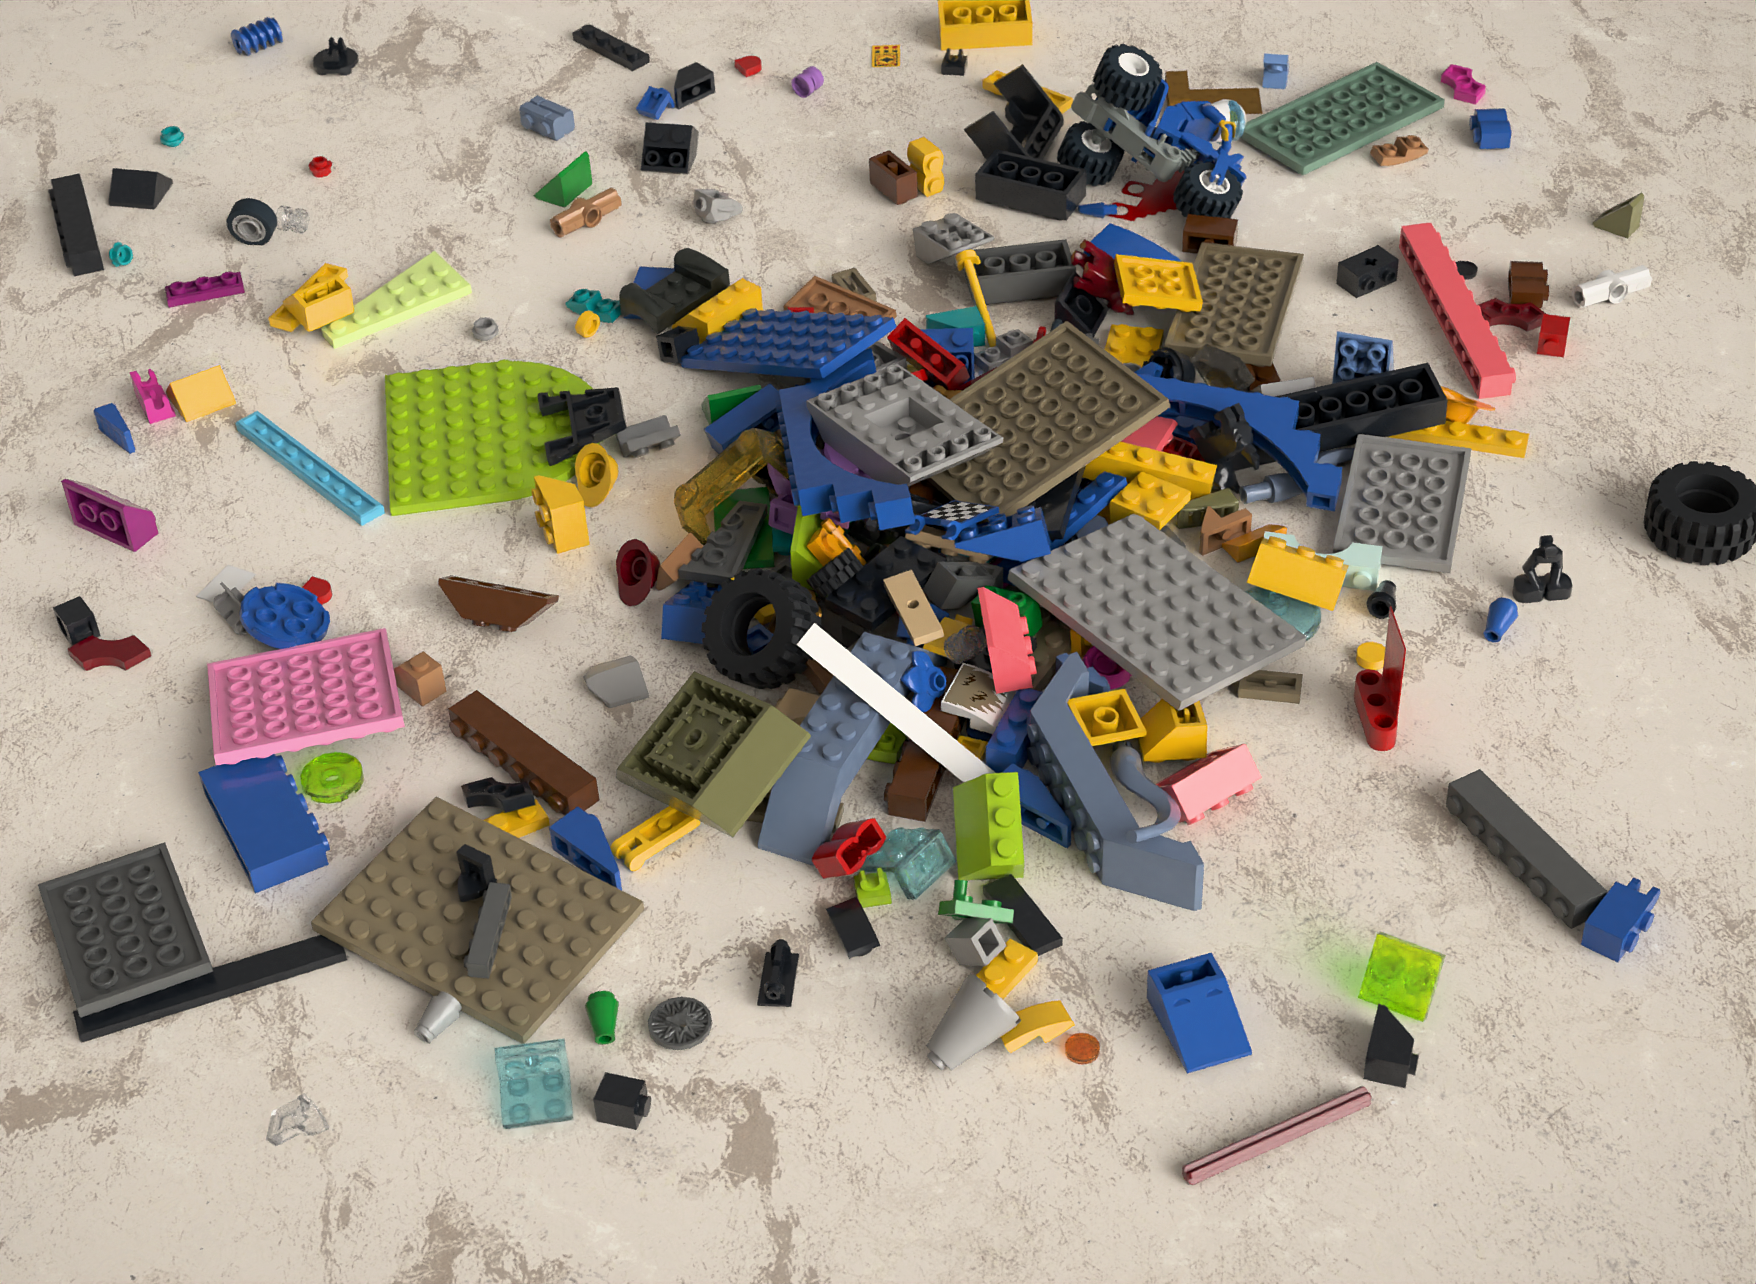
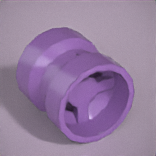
[791,66,824,98]

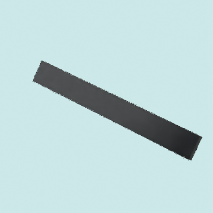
[73,935,347,1043]

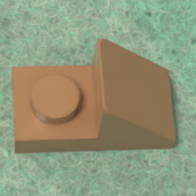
[1199,506,1252,556]

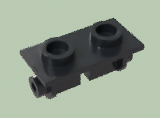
[757,939,799,1007]

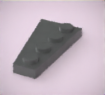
[678,501,768,585]

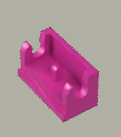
[129,369,176,424]

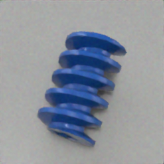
[231,17,283,56]

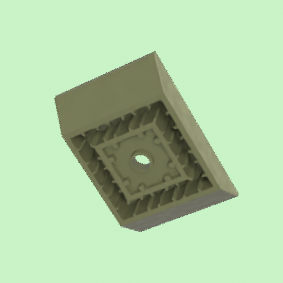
[616,671,811,837]

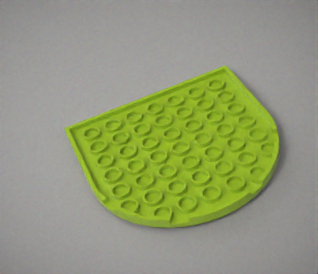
[385,359,603,516]

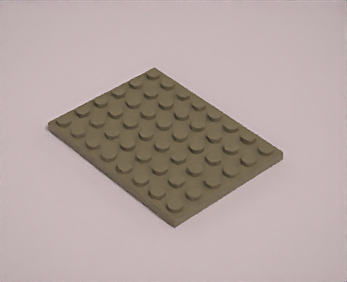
[927,321,1170,524]
[311,796,644,1045]

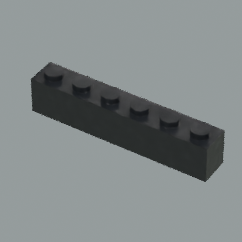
[48,173,104,277]

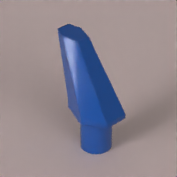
[1078,202,1117,218]

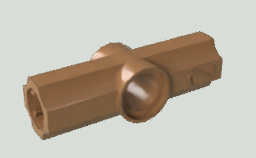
[550,187,622,238]

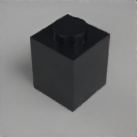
[593,1072,651,1130]

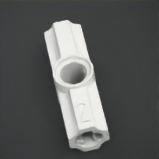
[1572,265,1652,308]

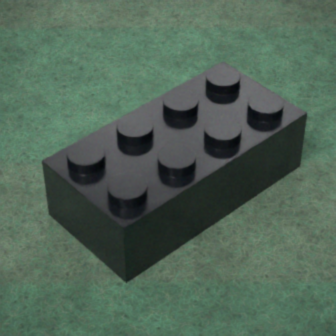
[975,149,1086,221]

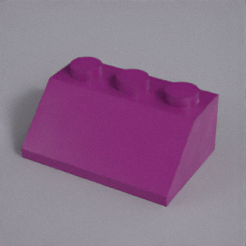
[61,478,159,552]

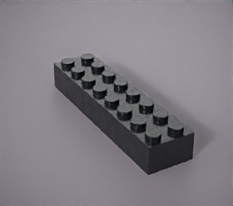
[1216,363,1448,471]

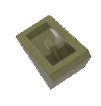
[1592,192,1645,239]

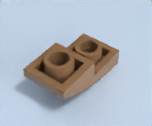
[1370,135,1429,166]

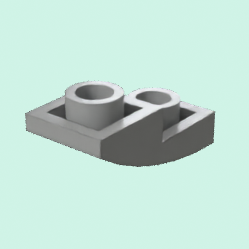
[974,329,1033,372]

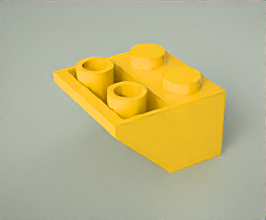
[283,275,354,332]
[531,475,590,554]
[1137,699,1208,763]

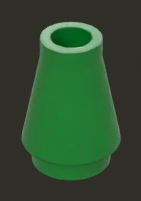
[585,991,619,1045]

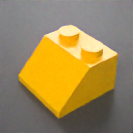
[1067,689,1147,746]

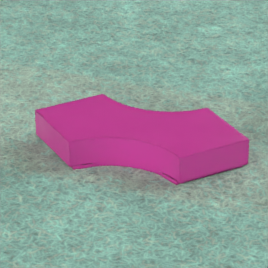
[1441,64,1486,105]

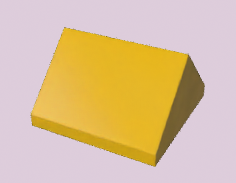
[166,365,236,422]

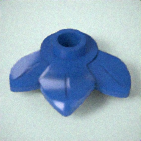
[901,651,946,712]

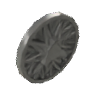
[648,997,712,1050]

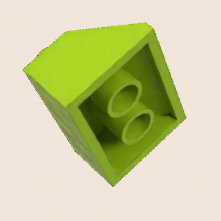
[790,506,828,597]
[953,772,1024,881]

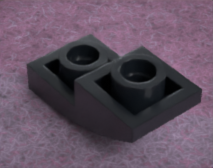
[826,897,880,959]

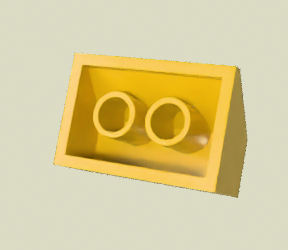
[672,278,763,344]
[1247,536,1349,611]

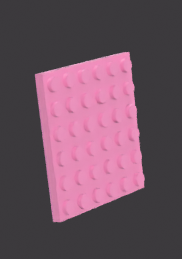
[207,628,405,766]

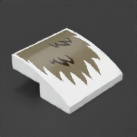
[941,663,1017,734]

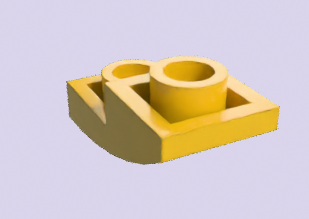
[1000,1000,1075,1053]

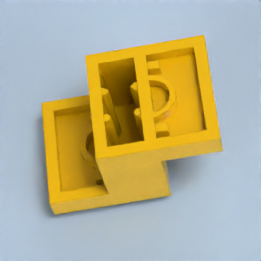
[1097,471,1191,530]

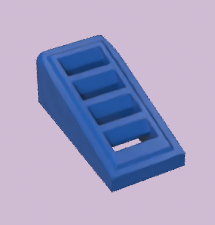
[94,403,136,454]

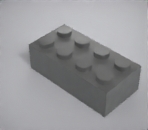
[965,239,1076,306]

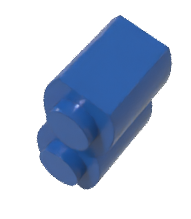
[1469,108,1511,149]

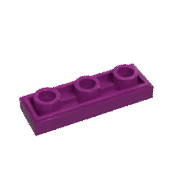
[165,271,245,308]

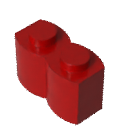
[812,818,886,879]

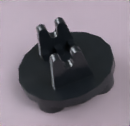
[313,37,359,76]

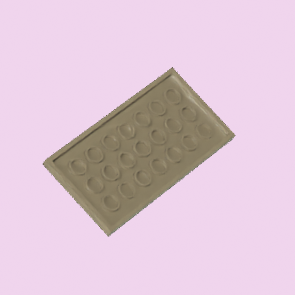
[1164,242,1304,367]

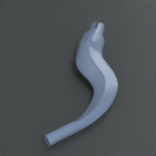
[1239,448,1355,504]
[1110,740,1181,843]

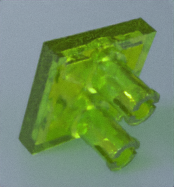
[1358,931,1446,1022]

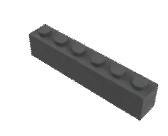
[1446,769,1607,929]

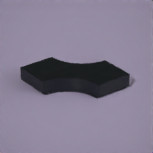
[461,777,536,813]

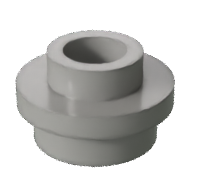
[472,317,499,341]

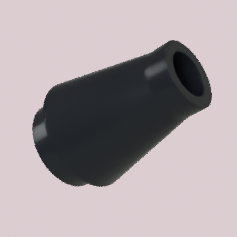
[1366,580,1397,619]

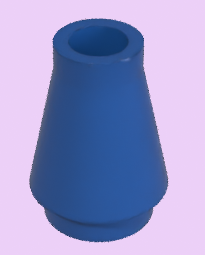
[1483,597,1518,642]

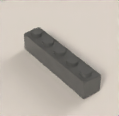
[464,882,512,979]

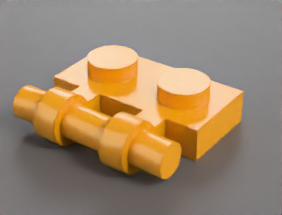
[806,517,866,567]

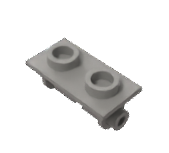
[213,582,248,635]

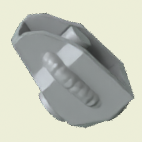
[693,189,743,223]

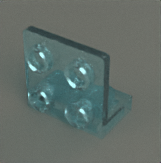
[860,827,956,899]
[495,1038,573,1129]

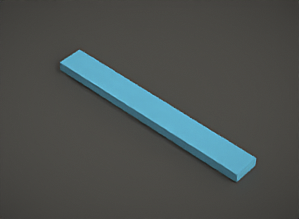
[235,411,385,526]

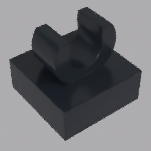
[941,48,968,76]

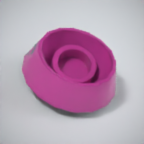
[1082,646,1132,690]

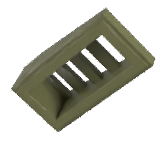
[1176,488,1239,529]

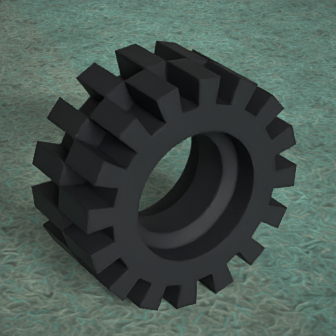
[806,548,864,600]

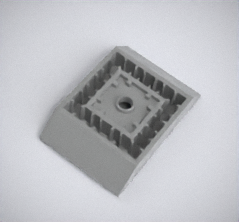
[806,364,1003,486]

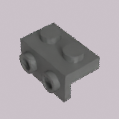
[615,415,681,458]

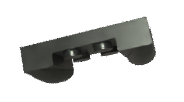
[619,248,730,334]

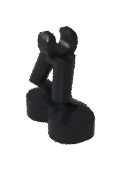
[1512,535,1573,603]

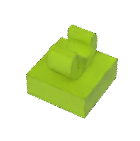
[853,868,892,908]

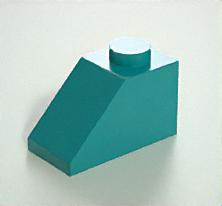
[926,306,985,347]

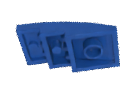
[1084,223,1183,262]

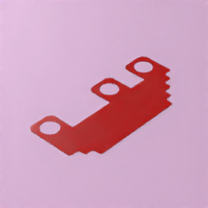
[1108,170,1184,221]

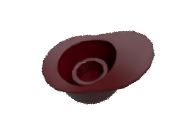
[616,539,660,607]

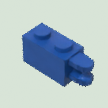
[1581,878,1661,962]

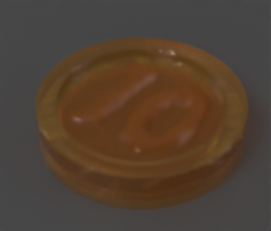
[1065,1033,1100,1064]

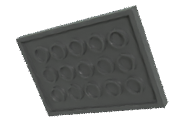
[38,842,213,1018]

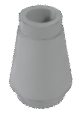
[414,991,462,1044]

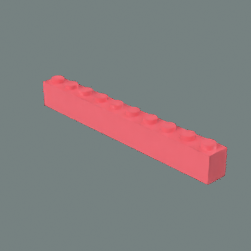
[1399,222,1516,399]

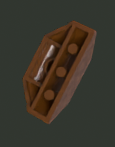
[438,575,559,632]

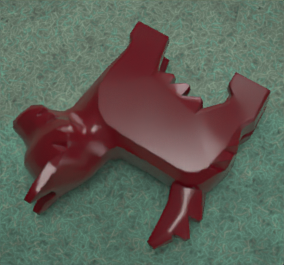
[1071,239,1134,315]

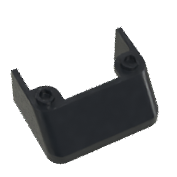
[964,64,1064,160]

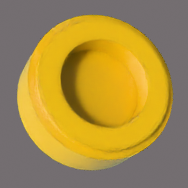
[575,310,600,338]
[1356,642,1385,670]

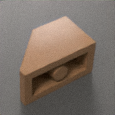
[394,651,447,707]

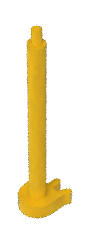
[955,250,996,347]

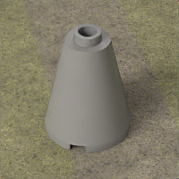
[926,973,1021,1070]

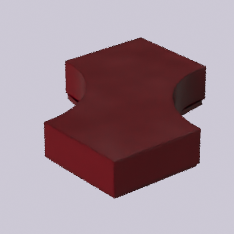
[1478,298,1546,332]
[67,635,151,671]

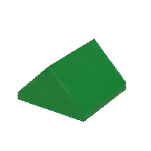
[534,151,593,208]
[701,384,762,425]

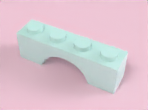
[1264,531,1383,591]

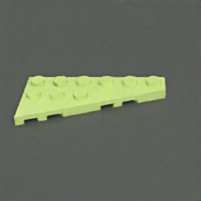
[321,251,472,349]

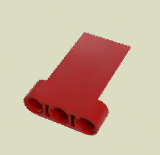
[1354,607,1406,751]

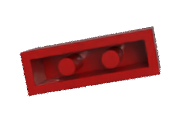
[887,318,970,390]

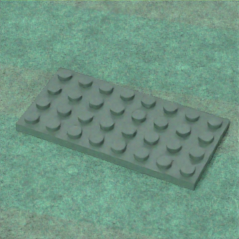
[1237,62,1445,175]

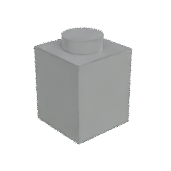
[945,918,1007,966]

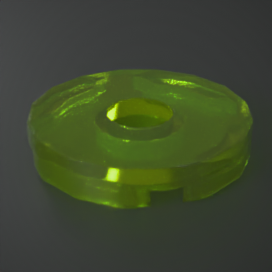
[300,752,364,804]

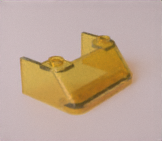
[674,428,790,545]

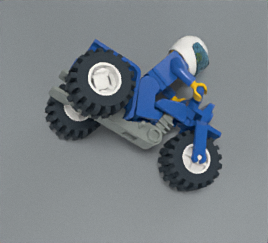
[1057,44,1247,219]

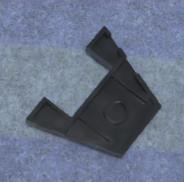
[538,387,627,466]

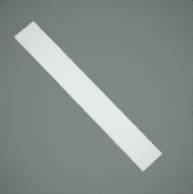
[797,623,995,783]

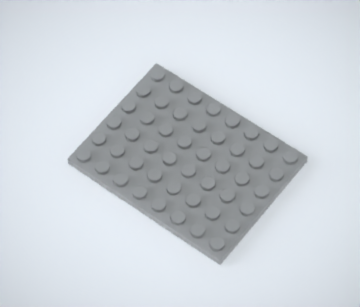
[1008,514,1307,711]

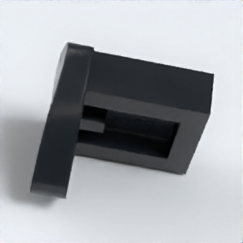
[456,844,497,902]

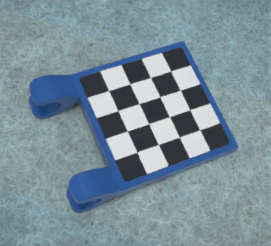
[905,500,999,540]

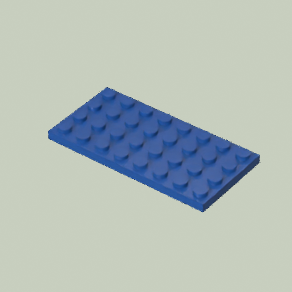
[681,308,897,379]

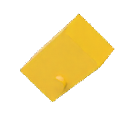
[938,0,1033,50]

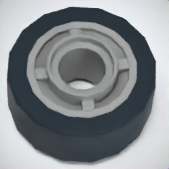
[226,198,277,245]

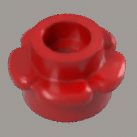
[309,156,332,177]

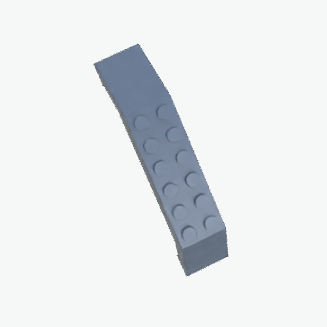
[758,632,947,866]
[1027,652,1204,911]

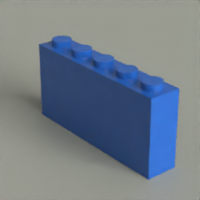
[198,754,330,894]

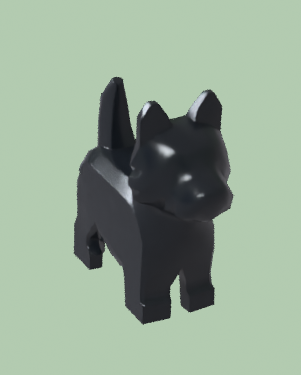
[1188,403,1260,494]

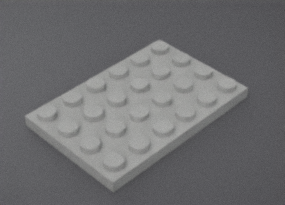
[1333,434,1472,573]

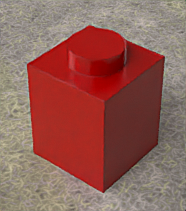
[1537,314,1571,358]

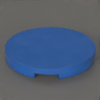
[239,583,330,649]

